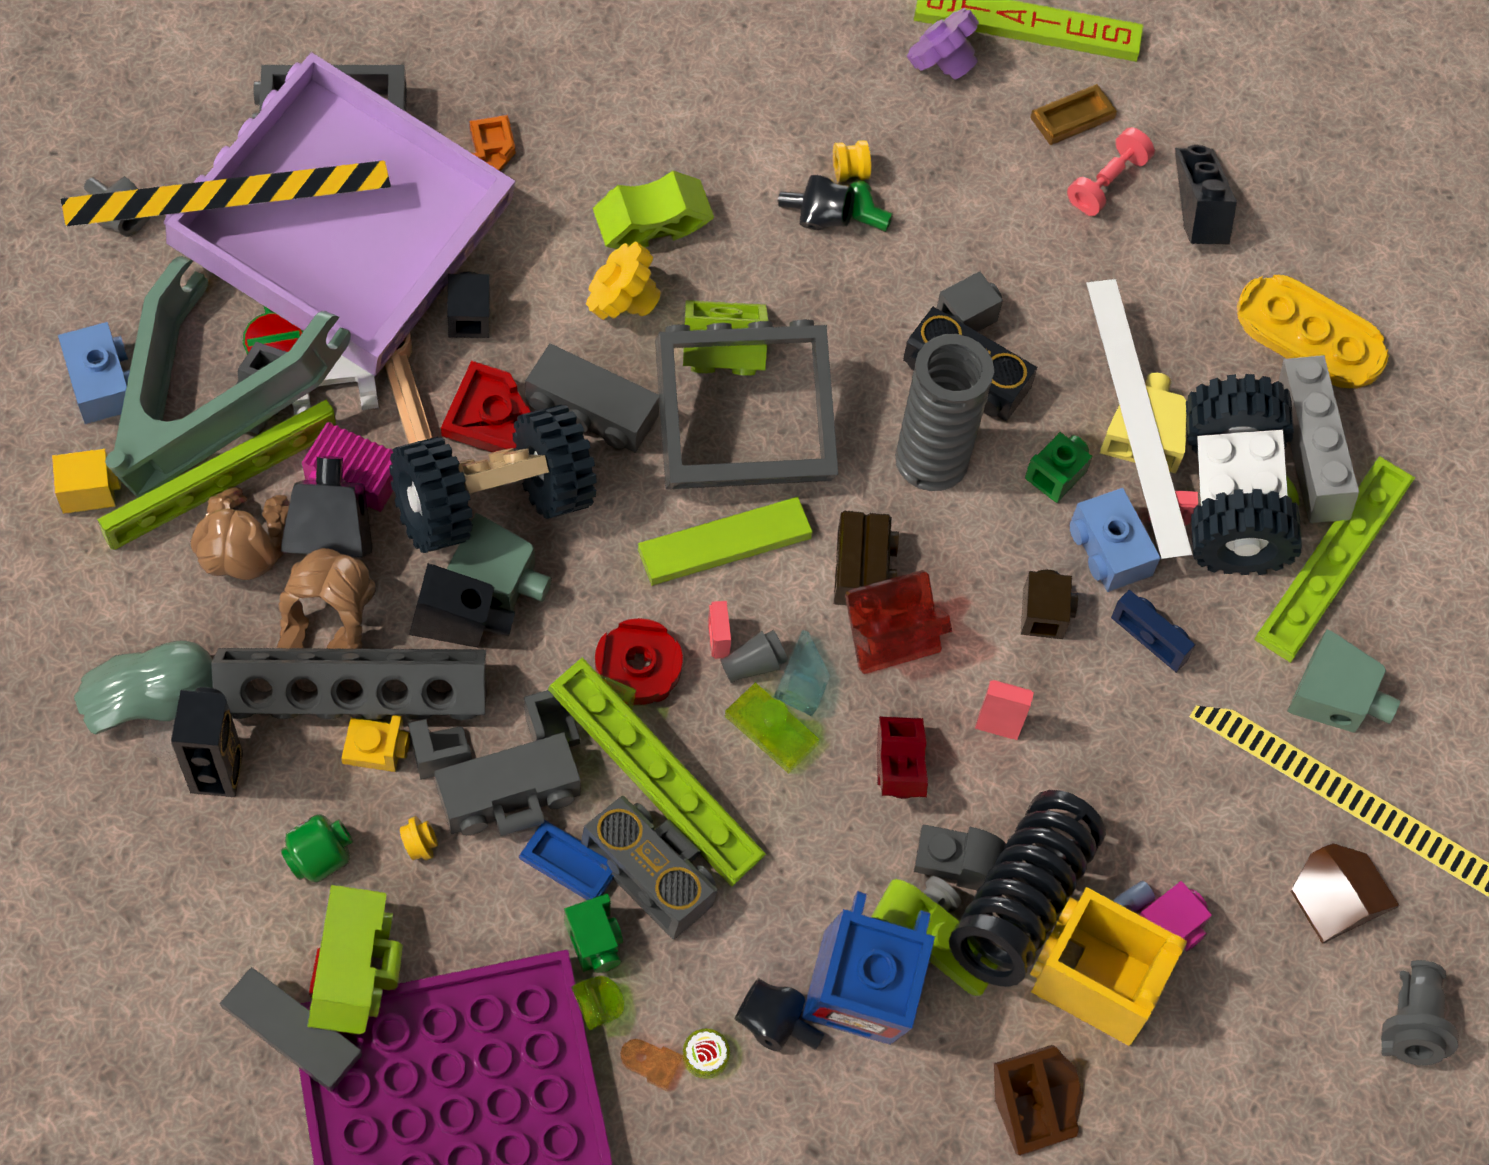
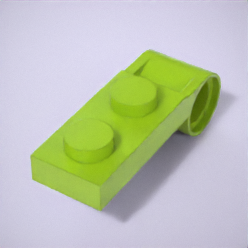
[871,879,998,996]

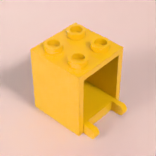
[1029,887,1187,1046]

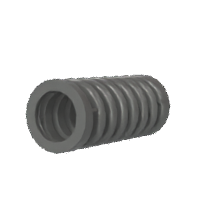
[895,334,994,491]

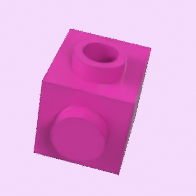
[1140,881,1212,952]

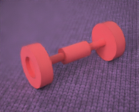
[1067,128,1155,216]

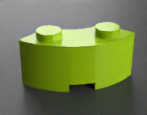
[592,170,714,249]

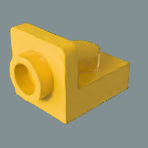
[341,715,410,772]

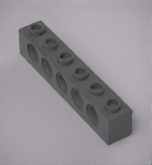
[212,648,487,720]

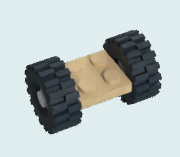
[389,404,597,553]

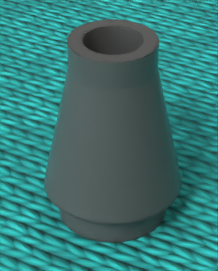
[720,630,788,683]

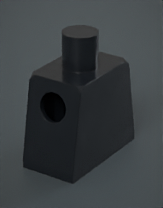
[281,456,372,557]
[409,563,515,647]

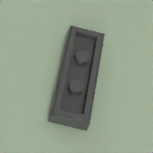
[220,967,362,1092]

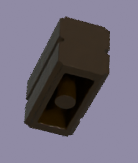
[833,511,899,609]

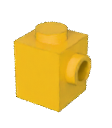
[52,449,121,514]

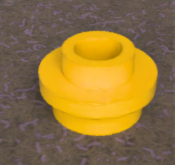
[400,816,438,861]

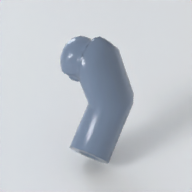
[1113,881,1155,913]

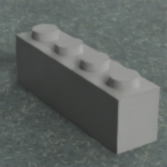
[1278,355,1359,523]

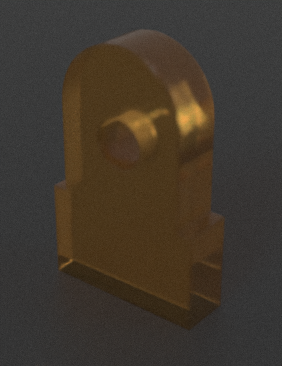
[620,1039,683,1091]

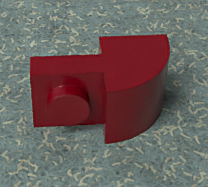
[877,716,928,799]

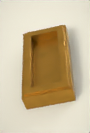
[1030,84,1117,145]

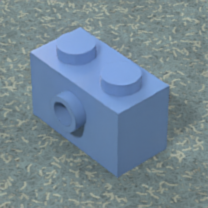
[58,322,130,424]
[1070,488,1160,592]

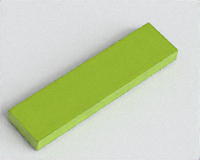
[638,497,813,586]

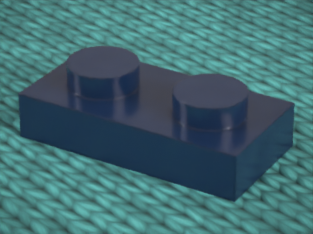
[1111,589,1196,673]

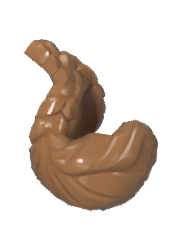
[190,487,290,580]
[277,548,376,649]

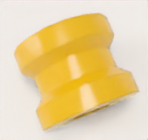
[833,140,871,182]

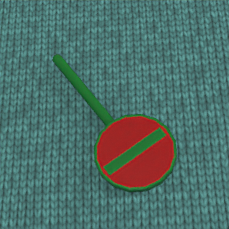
[243,306,303,354]

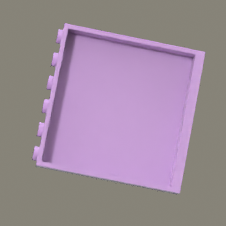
[164,52,515,376]

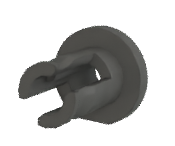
[1381,960,1459,1066]

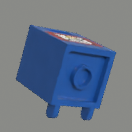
[801,891,935,1045]

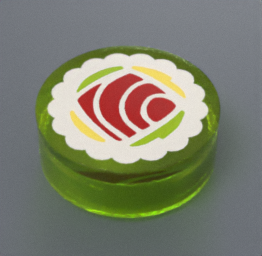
[682,1028,730,1079]

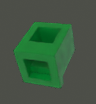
[1024,432,1093,503]
[564,893,623,973]

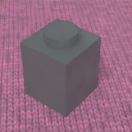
[936,271,1003,332]

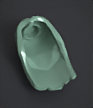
[74,641,213,734]

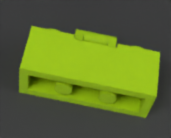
[307,885,403,1034]

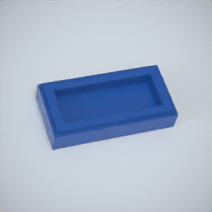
[519,820,613,900]

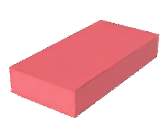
[975,680,1034,740]

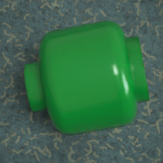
[281,814,353,882]

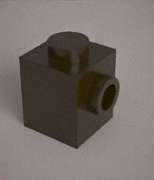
[1020,569,1078,640]

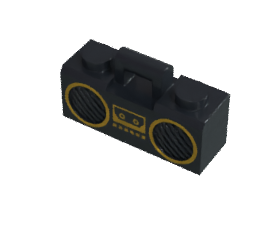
[903,306,1038,422]
[171,687,243,798]

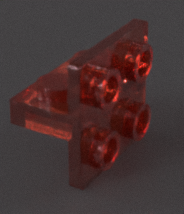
[845,570,952,674]

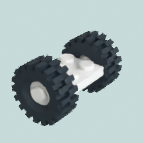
[1186,374,1302,575]

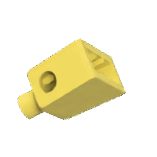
[1100,373,1187,474]

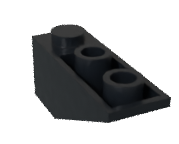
[1175,145,1237,244]

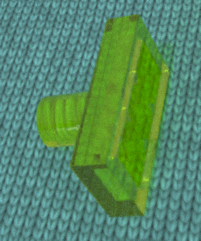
[725,682,820,774]

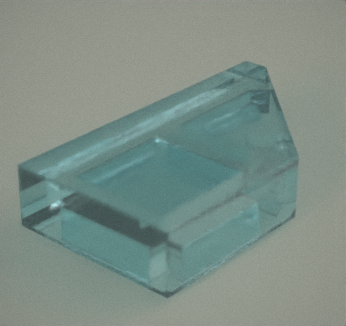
[773,630,830,716]

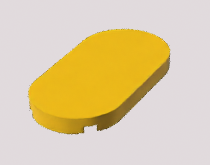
[1237,275,1389,389]

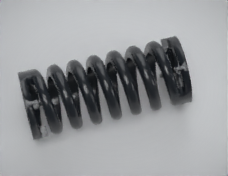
[949,790,1106,987]

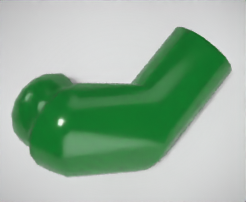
[850,181,893,232]

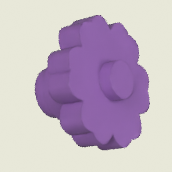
[907,8,979,79]

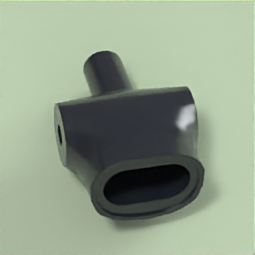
[778,175,855,230]
[734,978,824,1051]

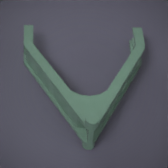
[105,256,351,498]

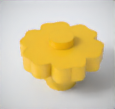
[586,242,661,320]

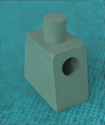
[447,513,552,611]
[1287,629,1401,733]

